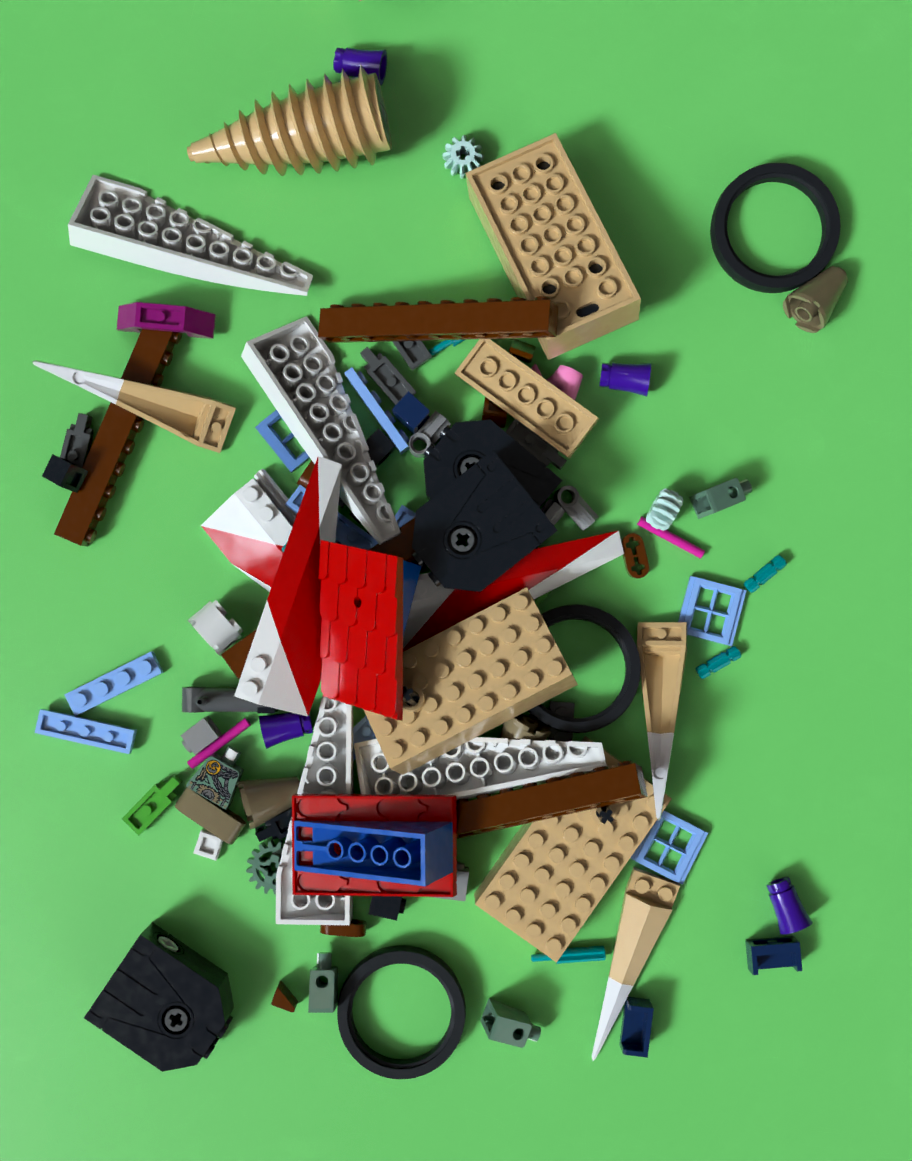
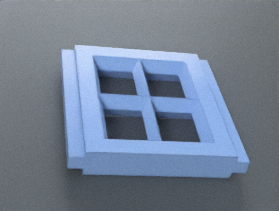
[678,576,746,646]
[631,810,708,885]

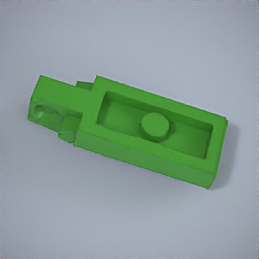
[122,775,183,836]

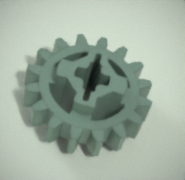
[246,839,283,894]

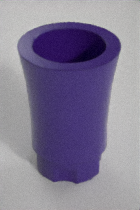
[333,47,387,85]
[599,362,651,397]
[259,712,313,749]
[766,877,813,934]

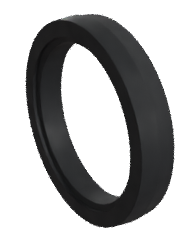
[710,163,841,293]
[528,604,641,733]
[337,945,466,1079]

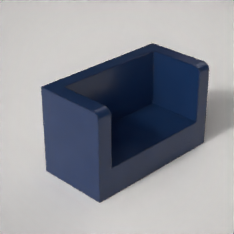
[392,391,430,434]
[745,936,802,975]
[619,996,654,1058]

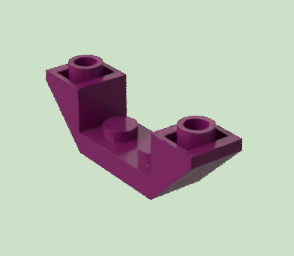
[117,302,216,339]

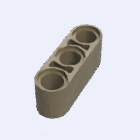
[175,787,246,845]

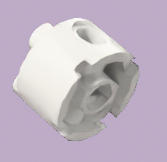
[188,600,243,656]

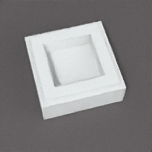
[194,829,224,861]

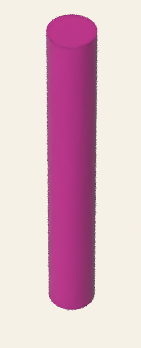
[637,516,705,559]
[187,718,251,769]

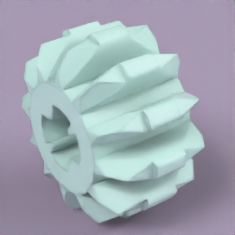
[442,135,483,179]
[646,488,683,531]

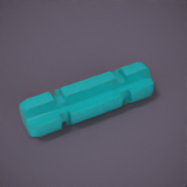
[744,555,787,593]
[696,646,742,679]

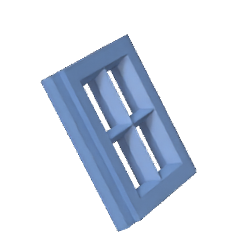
[255,410,310,473]

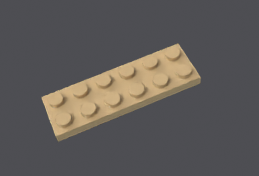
[454,339,599,459]

